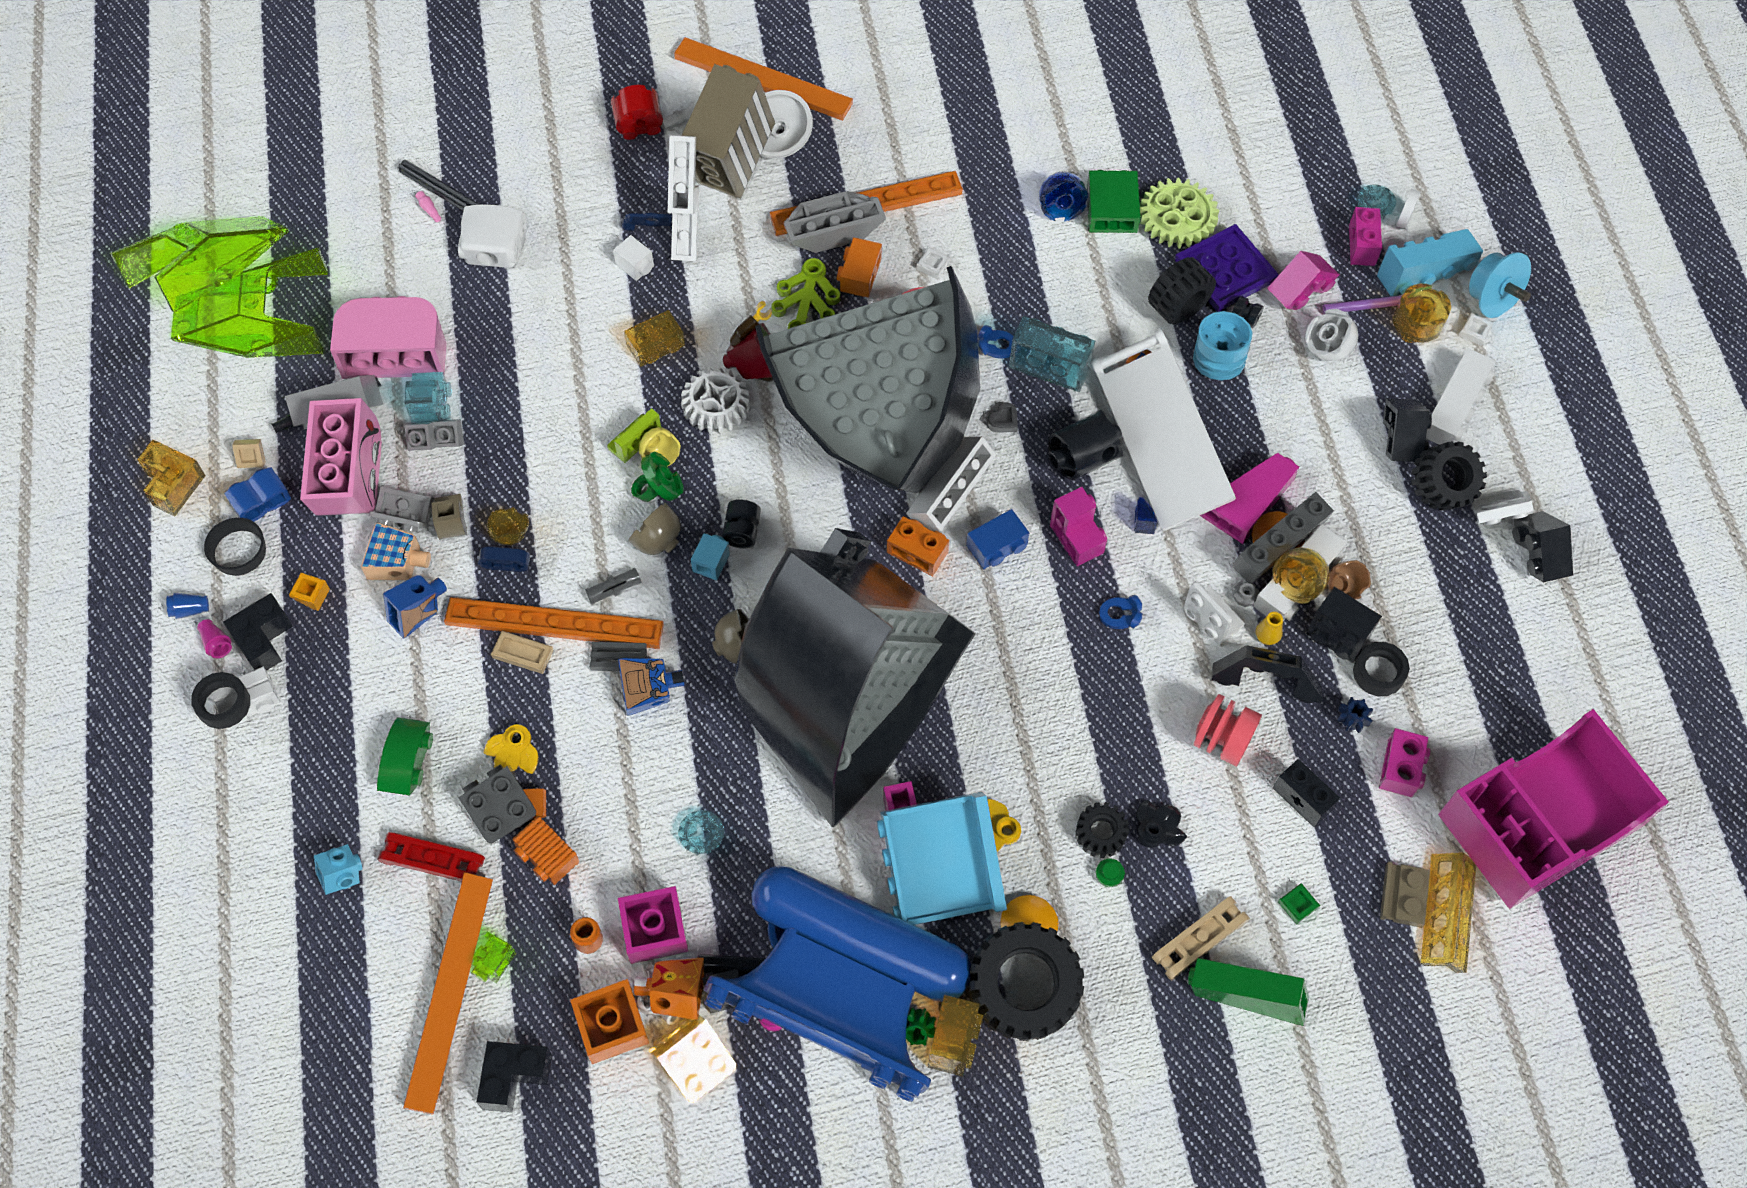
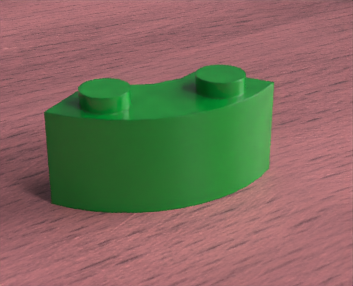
[377,717,433,796]

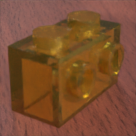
[624,310,685,367]

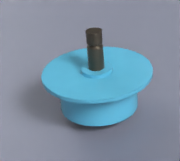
[1469,252,1531,318]

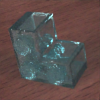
[404,372,452,423]

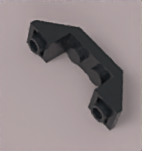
[1212,645,1323,704]

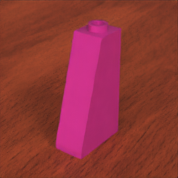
[1200,453,1299,544]

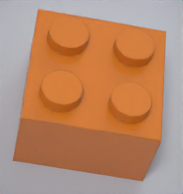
[570,979,649,1065]

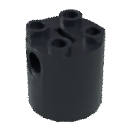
[1048,410,1123,481]

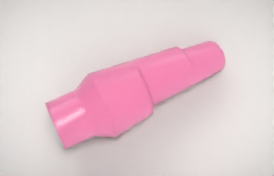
[415,191,441,222]

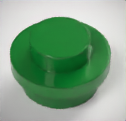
[1096,858,1125,887]

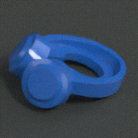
[978,325,1017,358]
[1099,595,1143,629]

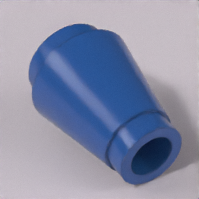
[166,592,209,619]

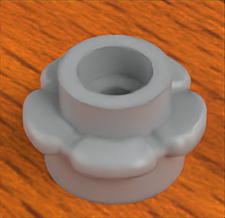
[1233,581,1260,607]

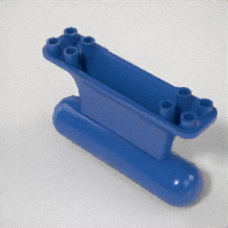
[704,865,971,1102]

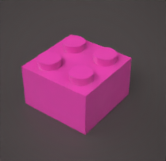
[618,886,689,964]

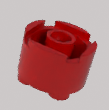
[611,85,663,140]

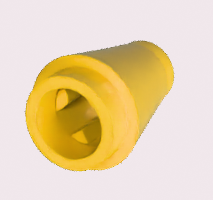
[1255,612,1283,645]

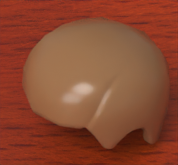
[1327,560,1371,600]

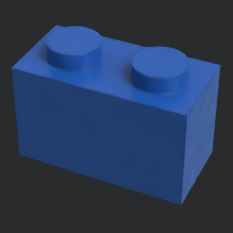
[966,509,1030,570]

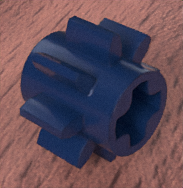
[1337,697,1373,733]

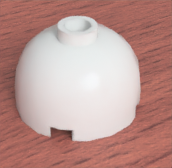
[1305,309,1358,361]

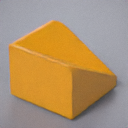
[289,573,330,611]

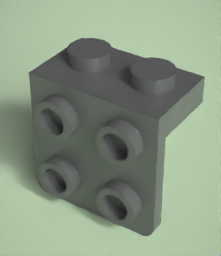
[458,764,536,844]

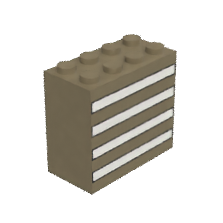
[681,64,775,199]

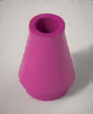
[197,619,232,659]

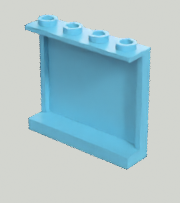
[877,792,1007,925]

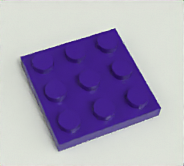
[1175,224,1279,312]

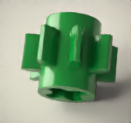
[906,1008,937,1046]

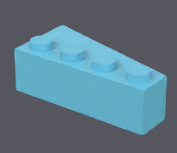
[1377,229,1483,297]

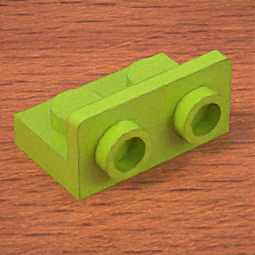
[607,408,661,463]

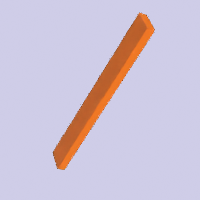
[674,37,853,121]
[770,171,963,236]
[444,597,664,649]
[403,872,493,1115]

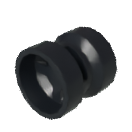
[1232,296,1264,329]

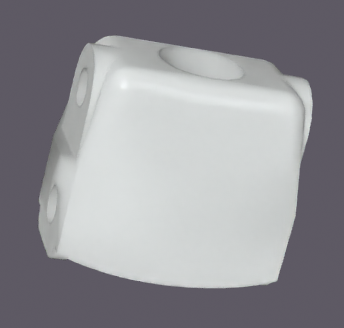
[458,205,527,268]

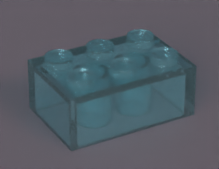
[1009,316,1096,393]

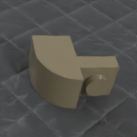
[431,494,467,540]

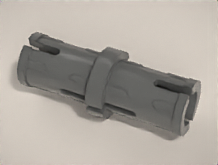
[585,567,642,605]

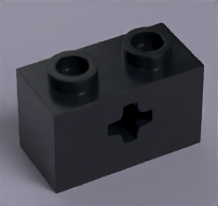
[1273,759,1340,827]

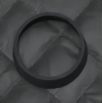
[204,517,266,576]

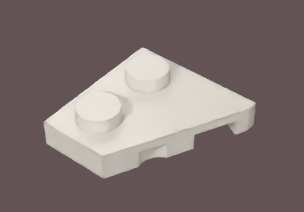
[1476,491,1534,525]

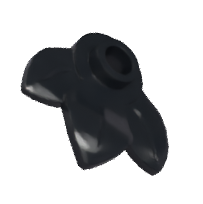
[1136,800,1187,848]

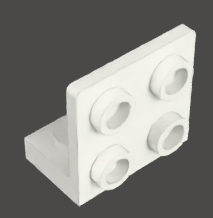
[1183,581,1245,646]

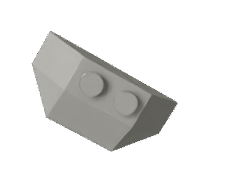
[784,191,886,253]

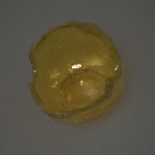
[486,507,529,546]

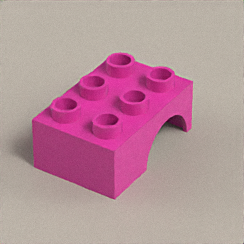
[1438,709,1669,910]

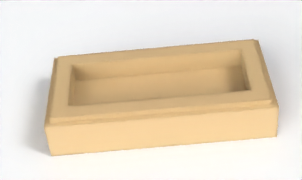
[491,631,553,674]

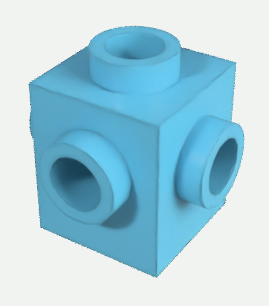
[314,844,362,895]

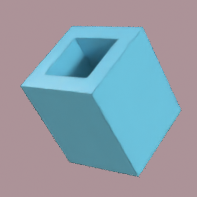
[691,533,730,581]

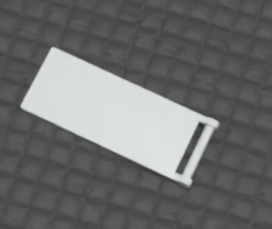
[1091,328,1236,531]

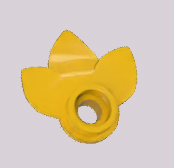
[484,724,538,774]
[987,799,1021,852]

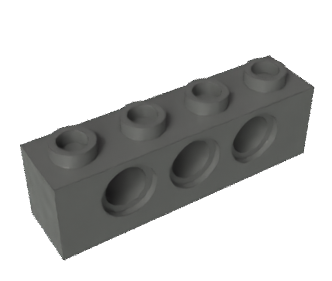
[1232,492,1334,584]

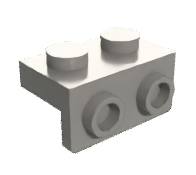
[369,486,434,532]

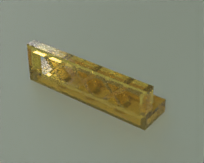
[1421,852,1476,973]

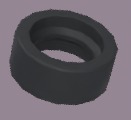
[1353,642,1410,697]
[191,672,251,729]

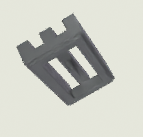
[589,642,647,671]

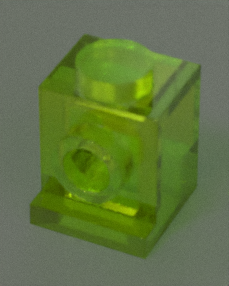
[471,931,516,984]

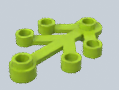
[771,258,840,329]

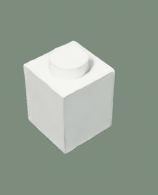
[613,235,654,281]

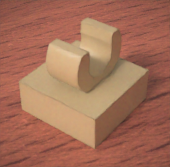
[232,439,266,468]

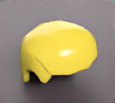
[639,427,681,467]

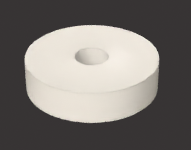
[1396,189,1421,229]

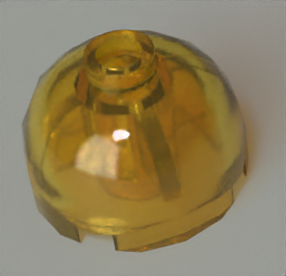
[1272,547,1330,604]

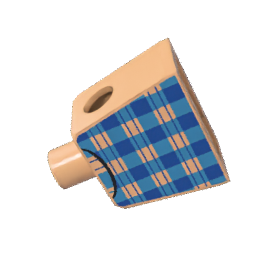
[361,523,431,580]

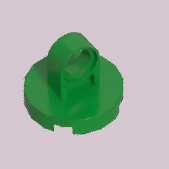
[631,451,684,502]

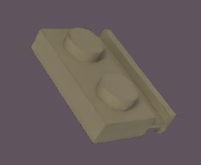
[1380,862,1430,928]

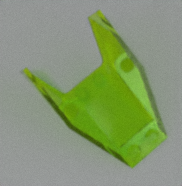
[110,216,289,313]
[171,247,328,358]

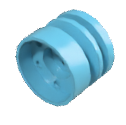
[1193,311,1253,380]

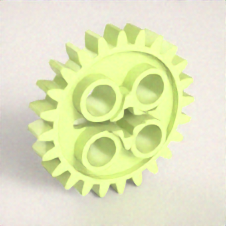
[1140,178,1219,249]

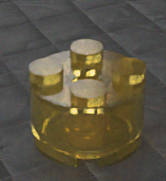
[1393,284,1451,343]

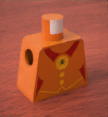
[634,958,705,1020]

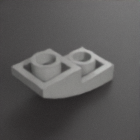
[404,419,464,451]

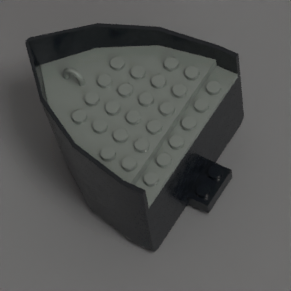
[755,266,980,493]
[733,528,976,827]

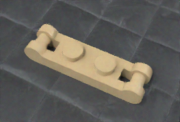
[1152,896,1250,981]

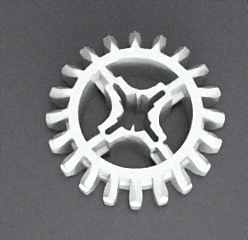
[681,367,750,434]

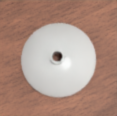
[761,90,813,159]

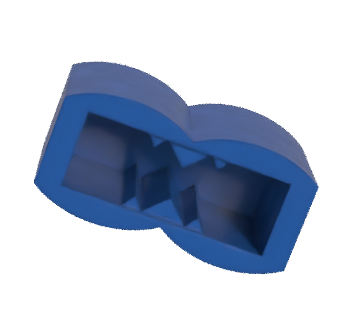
[224,467,291,522]

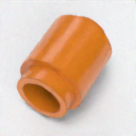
[570,917,603,954]

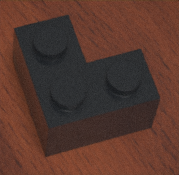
[1383,398,1432,462]
[1512,511,1573,583]
[223,593,293,671]
[476,1041,552,1113]

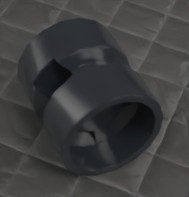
[722,499,761,549]

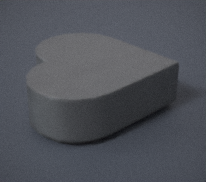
[987,402,1018,433]

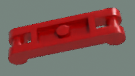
[377,832,485,882]

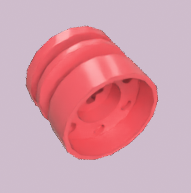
[1193,694,1262,767]

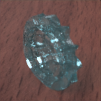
[1356,185,1396,219]
[678,810,724,855]

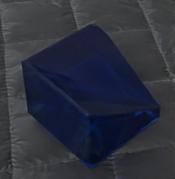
[1134,497,1157,534]

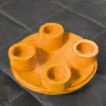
[1000,895,1058,934]

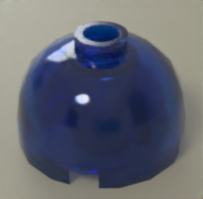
[1039,171,1088,221]

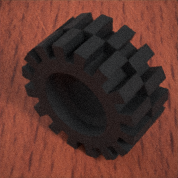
[1075,802,1129,858]

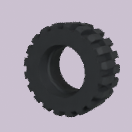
[969,922,1084,1041]

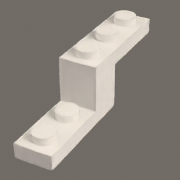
[668,135,699,261]

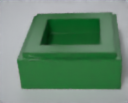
[1278,883,1320,925]

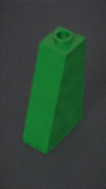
[1188,958,1309,1026]

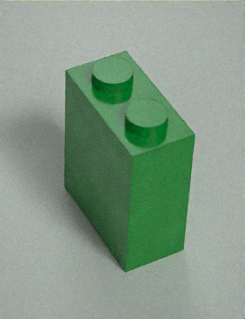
[1086,170,1141,233]

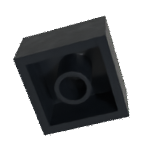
[1306,587,1382,663]

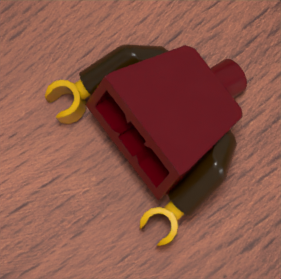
[723,301,774,382]

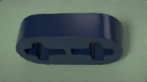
[478,547,530,572]

